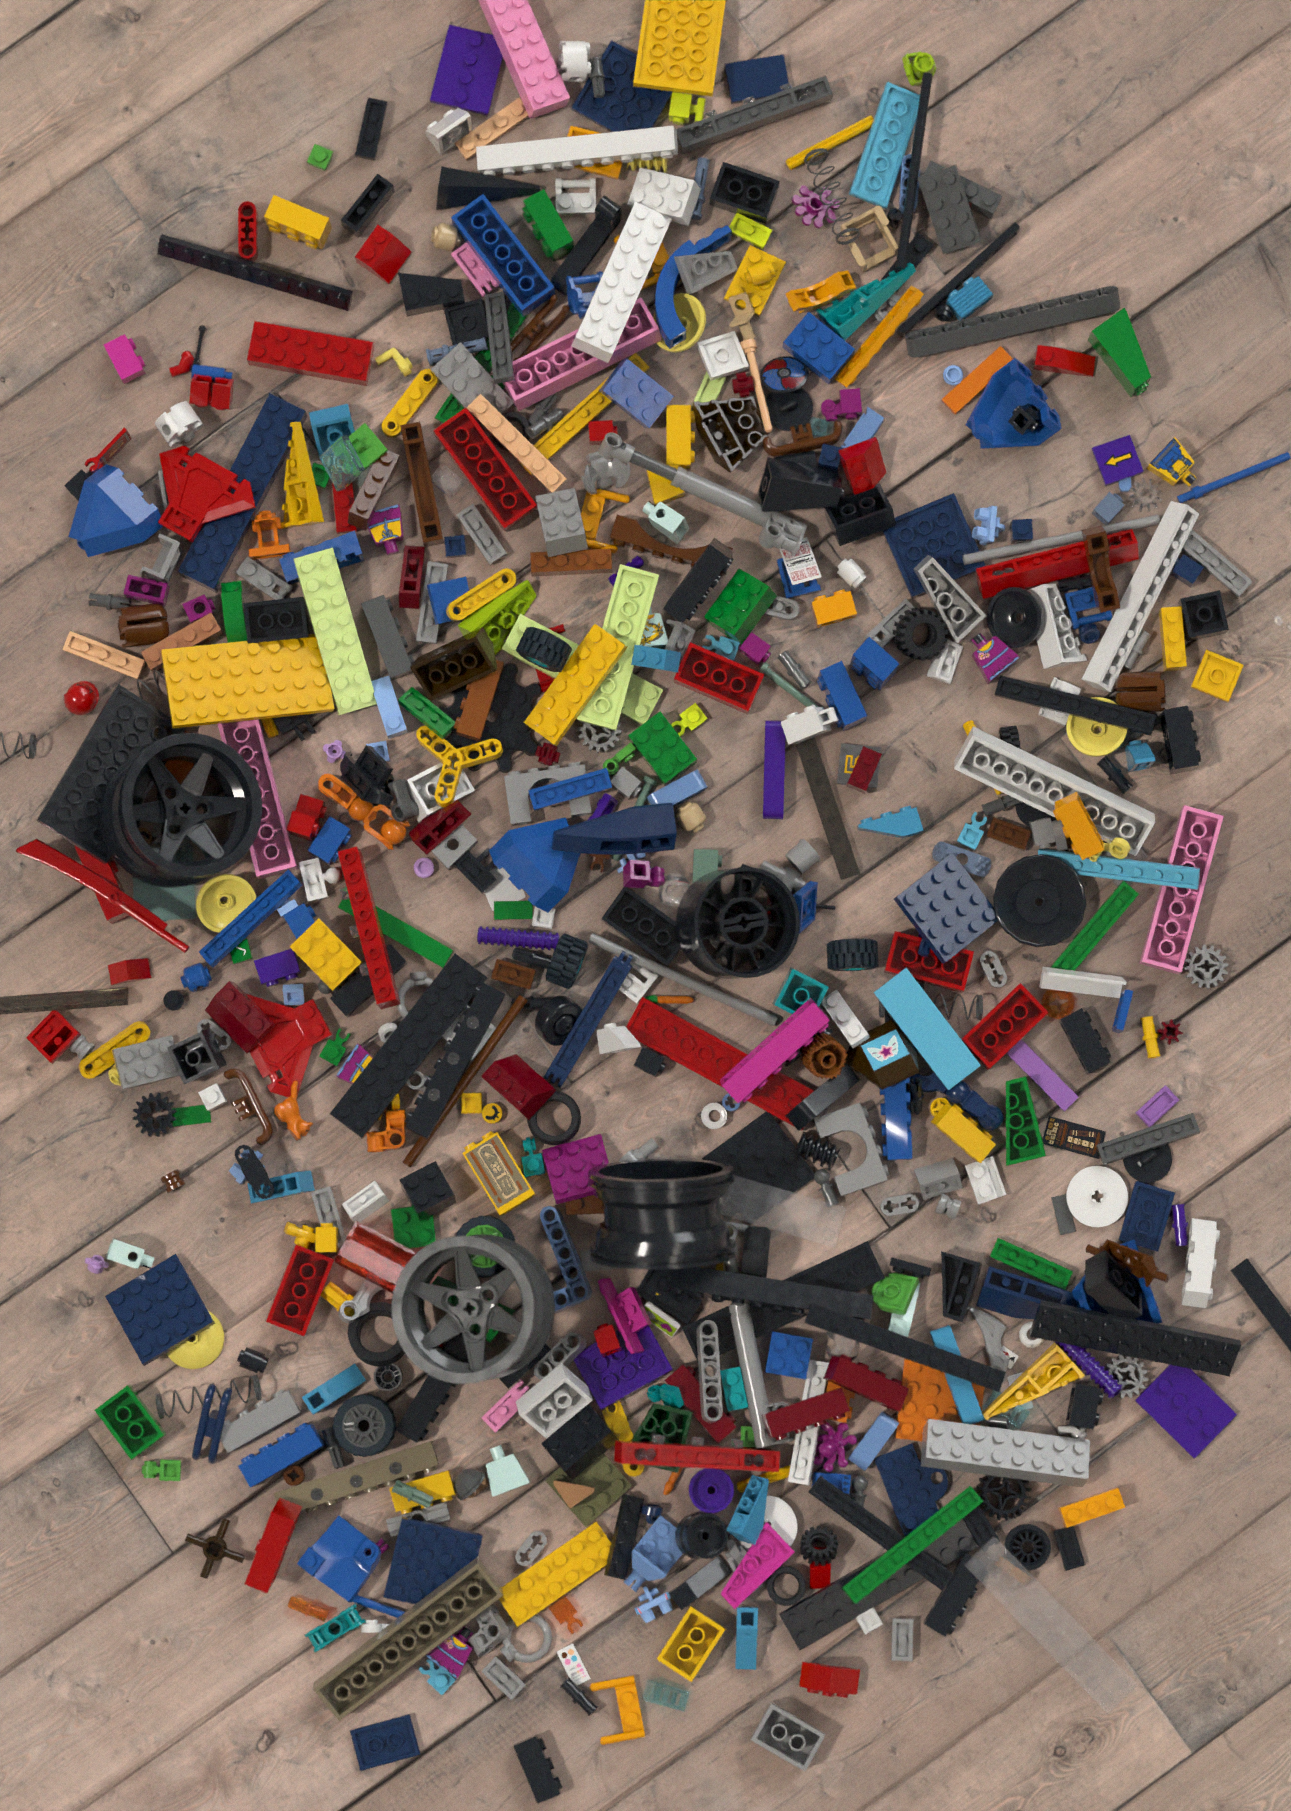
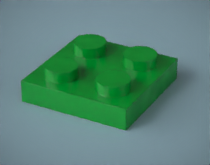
[391,1207,436,1250]

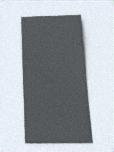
[1051,1194,1076,1235]

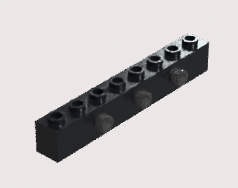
[404,983,505,1140]

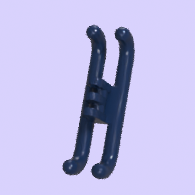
[192,1383,232,1464]

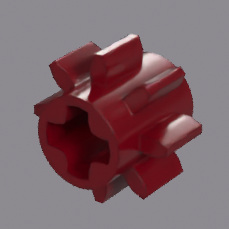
[732,372,754,397]
[535,742,561,766]
[1157,1019,1183,1045]

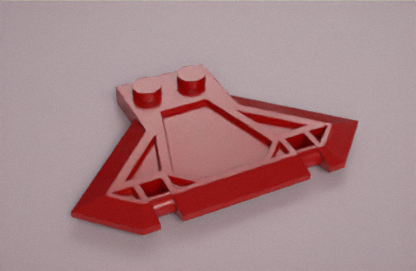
[158,446,256,543]
[247,994,332,1097]

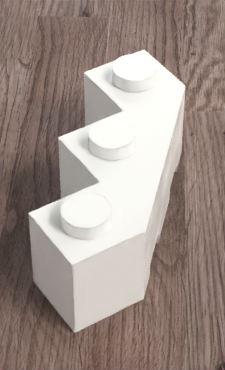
[1182,1218,1220,1308]

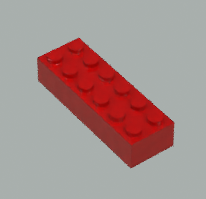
[247,321,375,386]
[433,407,537,532]

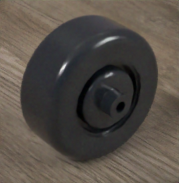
[535,996,582,1046]

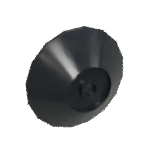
[993,854,1087,948]

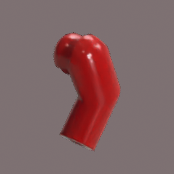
[169,351,194,377]

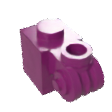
[821,388,862,422]
[623,860,665,889]

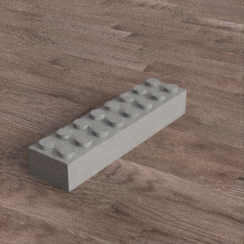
[921,1419,1090,1488]

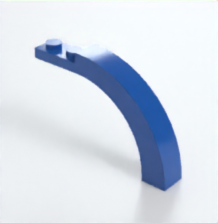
[655,225,732,349]

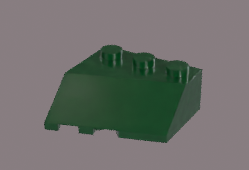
[631,1403,693,1473]

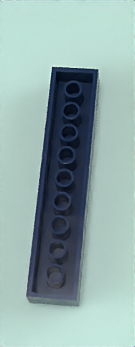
[178,393,307,593]

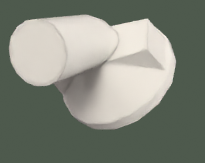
[1058,1425,1087,1439]

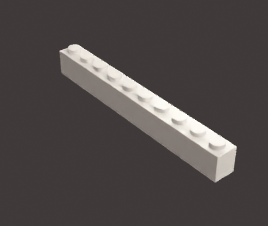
[476,126,678,177]
[1082,501,1199,692]

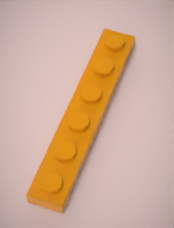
[834,285,924,388]

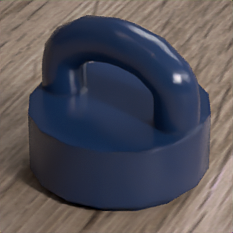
[1078,624,1100,644]
[642,1504,663,1524]

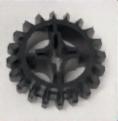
[976,1475,1032,1521]

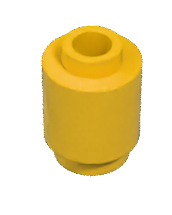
[744,261,776,287]

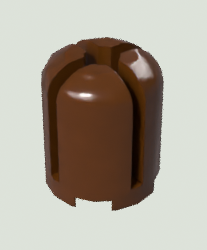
[116,603,169,648]
[1116,671,1166,712]

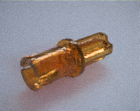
[288,1596,329,1622]

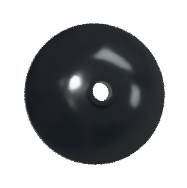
[987,587,1043,648]

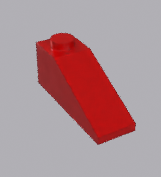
[1033,345,1095,377]

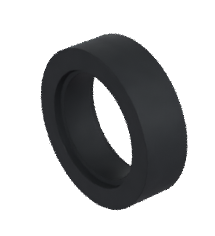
[348,1302,405,1367]

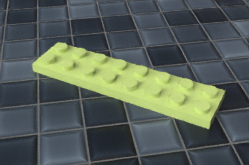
[293,548,377,715]
[577,564,659,731]
[501,614,663,725]

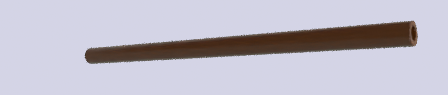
[403,995,528,1168]

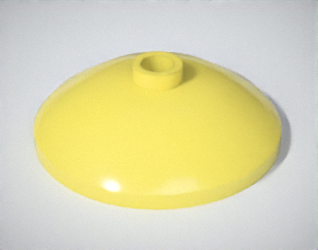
[653,293,706,353]
[1066,697,1127,757]
[196,874,256,933]
[167,1312,224,1369]

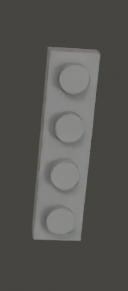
[1182,530,1253,598]
[416,561,448,644]

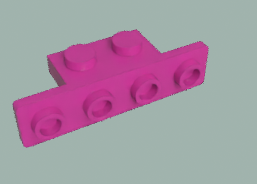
[597,1278,651,1354]

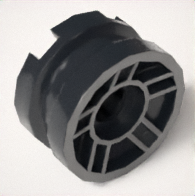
[374,1363,403,1391]

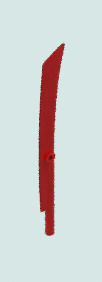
[16,839,189,953]

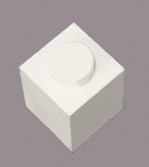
[198,1083,228,1112]

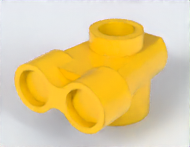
[284,1222,316,1249]

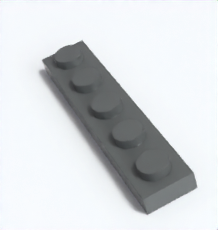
[484,292,515,384]
[1096,1113,1200,1166]

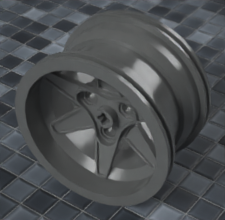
[392,1234,555,1384]

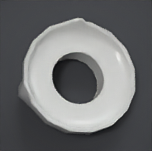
[701,1102,727,1129]
[1019,1321,1044,1348]

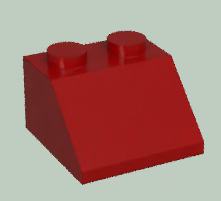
[355,225,412,284]
[838,437,887,495]

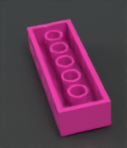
[720,998,830,1103]

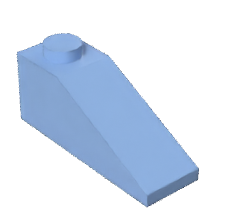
[371,676,408,739]

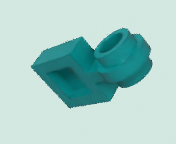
[521,1137,545,1177]
[647,1384,684,1409]

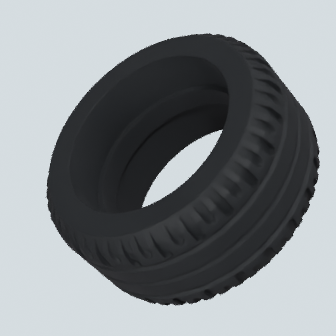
[527,1091,581,1145]
[741,1226,771,1278]

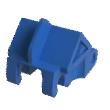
[566,271,603,319]

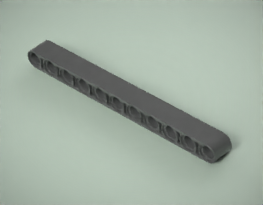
[905,286,1121,358]

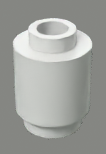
[837,559,867,589]

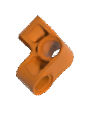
[367,1110,406,1152]

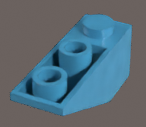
[857,806,924,839]
[302,1364,366,1415]
[727,1475,769,1545]
[735,1606,758,1670]

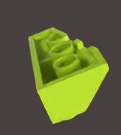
[457,580,537,655]

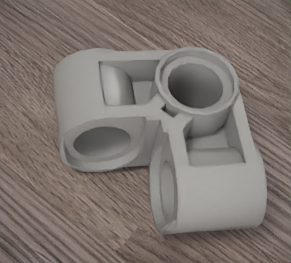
[468,1603,509,1657]

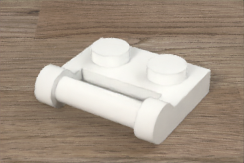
[555,177,596,215]
[619,958,659,1004]

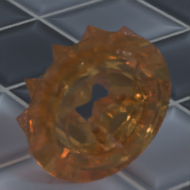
[1042,989,1074,1019]

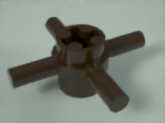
[185,1518,245,1579]

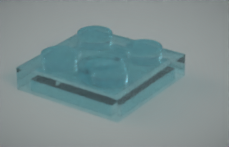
[319,435,365,491]

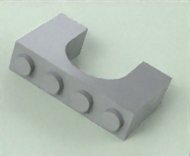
[504,762,592,826]
[813,1103,890,1197]

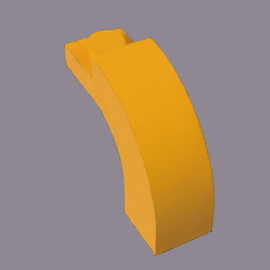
[786,270,856,314]

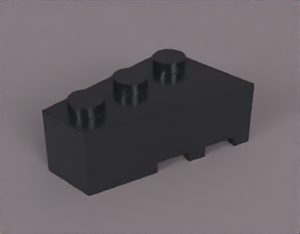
[398,273,465,317]
[941,1251,982,1323]

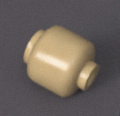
[431,223,461,251]
[676,801,706,833]

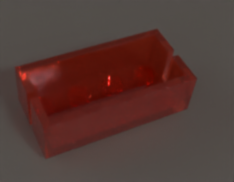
[334,1221,417,1294]

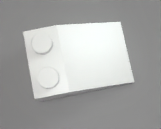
[426,108,473,155]
[406,757,475,823]

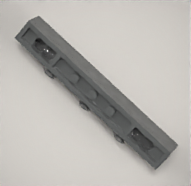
[676,76,833,154]

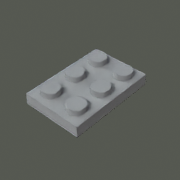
[112,1035,180,1090]

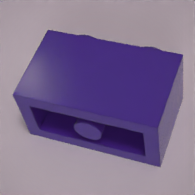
[254,949,302,987]

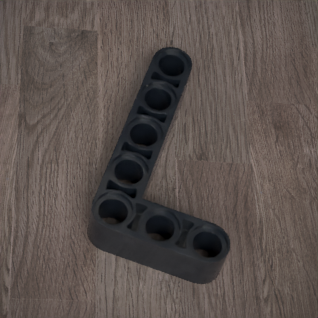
[550,196,622,296]

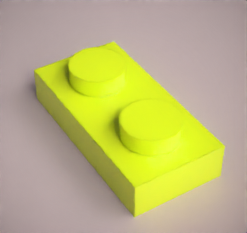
[729,212,772,249]

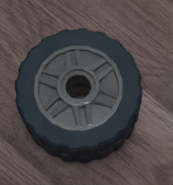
[333,1394,397,1457]

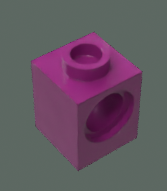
[183,594,216,624]
[739,632,772,665]

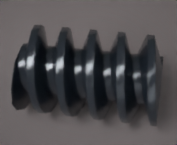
[795,1131,841,1170]

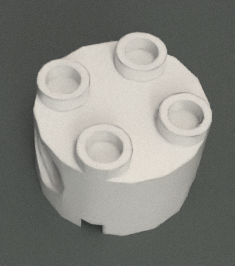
[558,41,591,82]
[155,401,204,448]

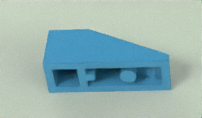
[1124,740,1155,772]
[247,1171,315,1203]

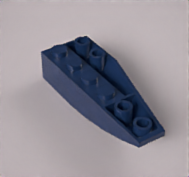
[551,803,677,855]
[976,1266,1078,1319]

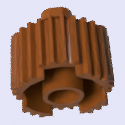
[800,1033,847,1079]

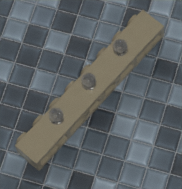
[274,1441,439,1513]

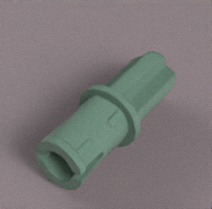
[392,1480,433,1508]

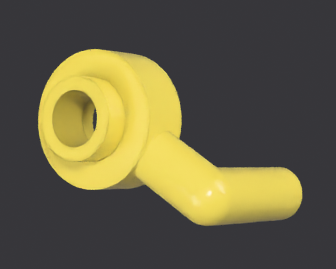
[375,348,413,377]
[1089,838,1130,862]

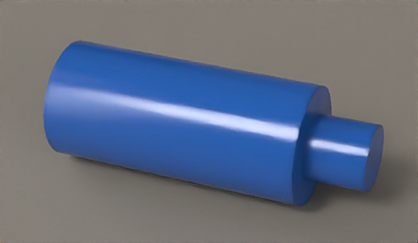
[191,364,233,382]

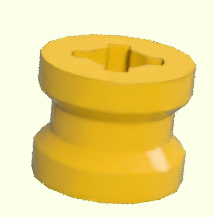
[930,1097,951,1117]

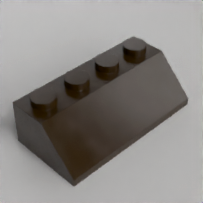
[410,627,497,701]

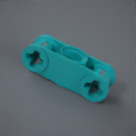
[305,1604,366,1652]

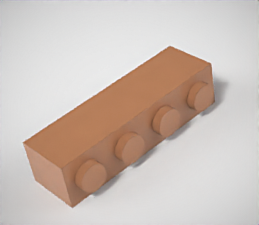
[141,613,223,673]

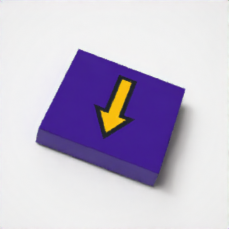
[1091,435,1144,486]

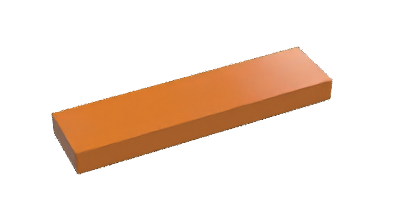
[941,346,1013,415]

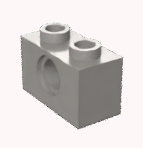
[431,824,478,870]

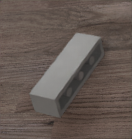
[220,1389,301,1453]

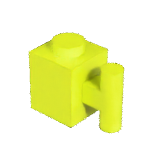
[669,92,706,125]

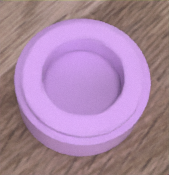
[414,858,434,879]

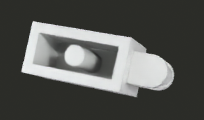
[781,705,838,745]

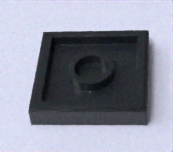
[444,298,489,345]

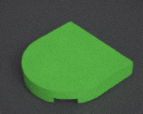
[872,1273,919,1316]

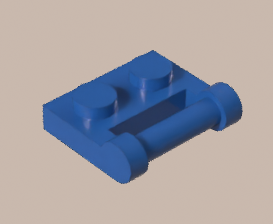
[776,558,822,599]
[1064,587,1112,630]

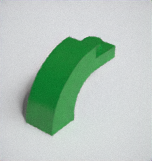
[221,581,247,643]

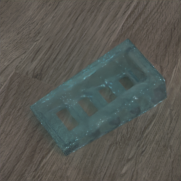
[984,1391,1030,1429]
[642,1680,690,1712]

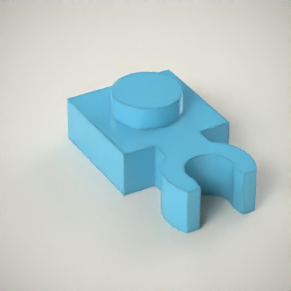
[702,635,740,661]
[957,812,987,850]
[419,1658,456,1695]

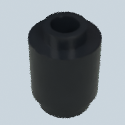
[237,1347,269,1373]

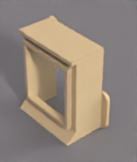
[840,206,898,272]

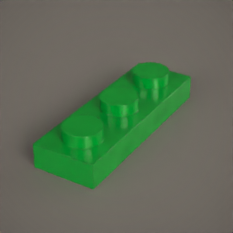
[398,687,455,739]

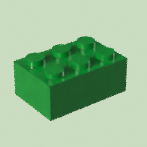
[522,189,574,262]
[704,568,777,644]
[628,711,697,786]
[94,1385,167,1460]

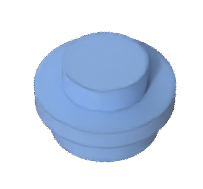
[943,365,963,386]

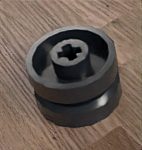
[675,1513,728,1559]

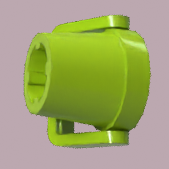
[902,52,936,86]

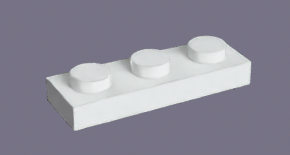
[821,990,870,1048]

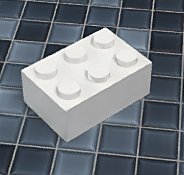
[627,167,701,226]
[516,1363,592,1439]

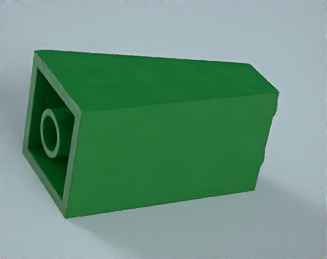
[1088,308,1151,397]

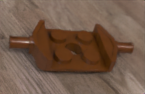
[1085,1239,1170,1287]

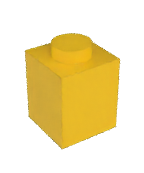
[315,1223,338,1252]

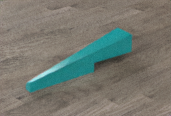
[815,263,916,341]

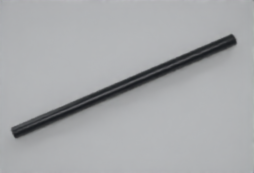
[895,73,933,270]

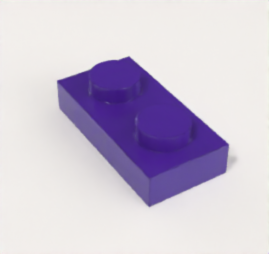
[588,793,618,820]

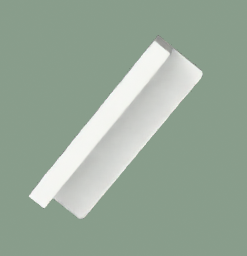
[1039,967,1127,998]

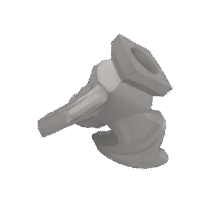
[581,452,630,495]

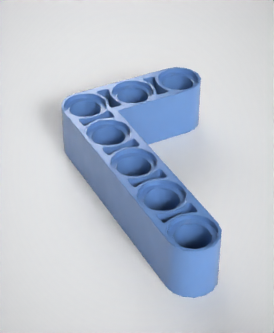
[540,1206,592,1314]

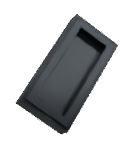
[1053,1526,1085,1571]

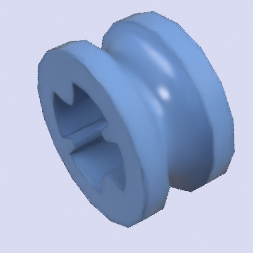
[722,1093,740,1112]

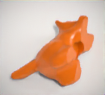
[274,1080,313,1141]

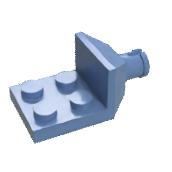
[624,1516,683,1592]

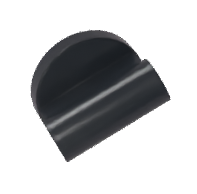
[887,208,903,228]

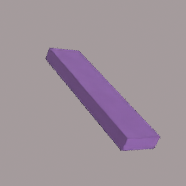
[1006,1039,1078,1111]

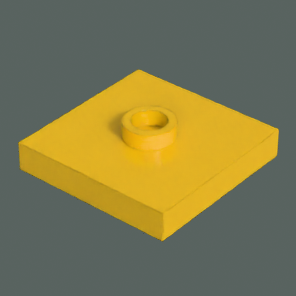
[1191,649,1244,703]

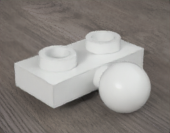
[299,858,341,902]

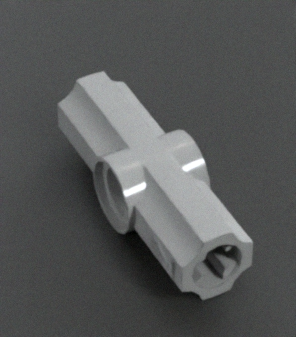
[386,1502,451,1537]

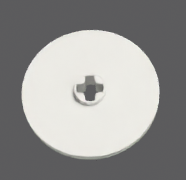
[1066,1166,1128,1227]
[739,1495,798,1551]

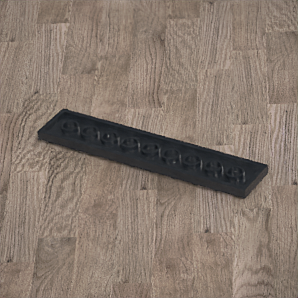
[330,953,488,1139]
[682,1241,885,1362]
[1030,1300,1241,1376]
[779,1519,978,1650]

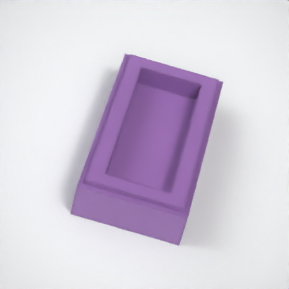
[1135,1085,1179,1128]

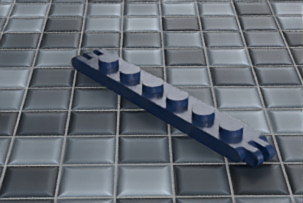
[543,951,633,1089]

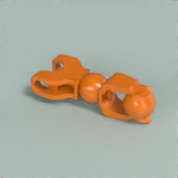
[318,773,411,850]

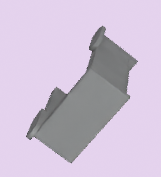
[140,534,183,583]

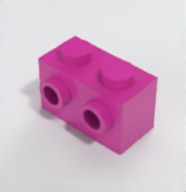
[104,334,146,384]

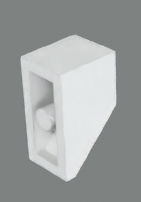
[596,1023,640,1054]

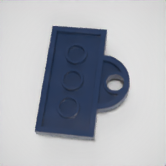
[874,1443,948,1536]

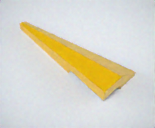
[281,422,324,529]
[982,1342,1085,1420]

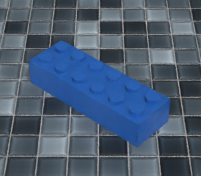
[451,194,556,317]

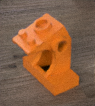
[249,510,291,560]

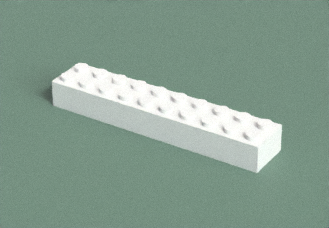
[954,727,1155,856]

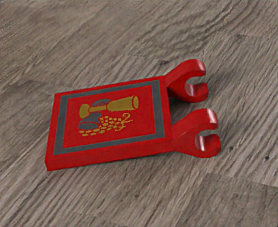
[85,427,132,473]

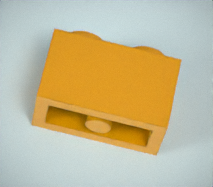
[811,589,857,628]

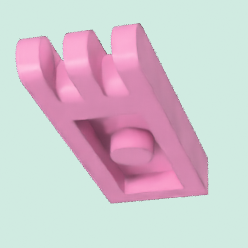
[451,242,499,297]
[481,1379,529,1433]

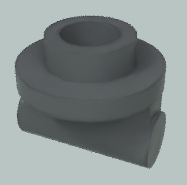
[986,1417,1009,1429]

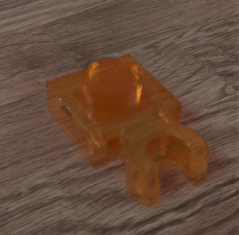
[549,1595,583,1634]

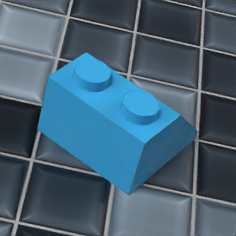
[309,404,355,458]

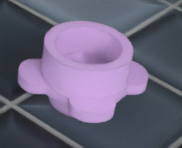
[323,740,345,763]
[85,1255,109,1274]

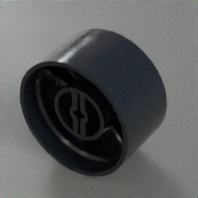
[676,867,800,979]

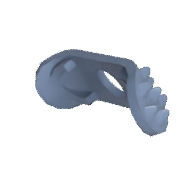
[932,841,991,877]

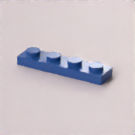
[528,768,612,811]

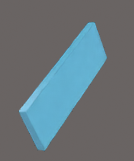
[849,82,920,209]
[873,968,981,1090]

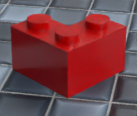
[286,794,327,842]
[799,1662,860,1698]

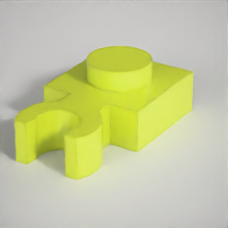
[671,703,708,737]

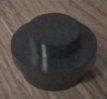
[934,304,954,322]
[163,990,184,1011]

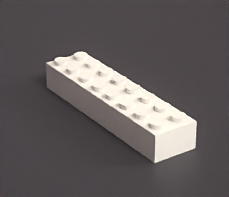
[571,202,672,363]

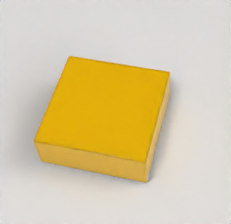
[461,1093,482,1114]

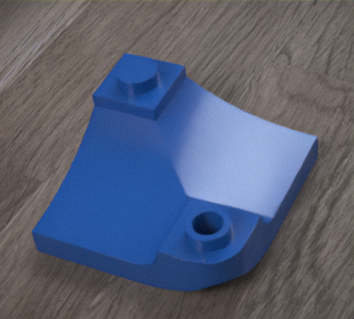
[297,1515,381,1603]

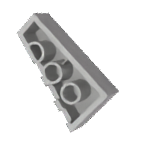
[914,555,986,643]

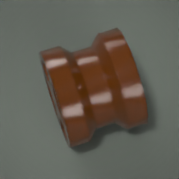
[160,1169,186,1193]
[283,1465,305,1486]

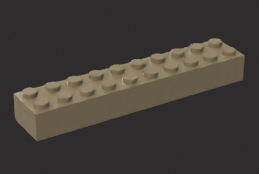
[313,1557,503,1721]

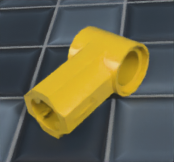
[320,1281,355,1317]

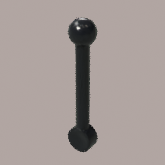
[193,325,206,365]

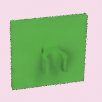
[334,423,388,477]

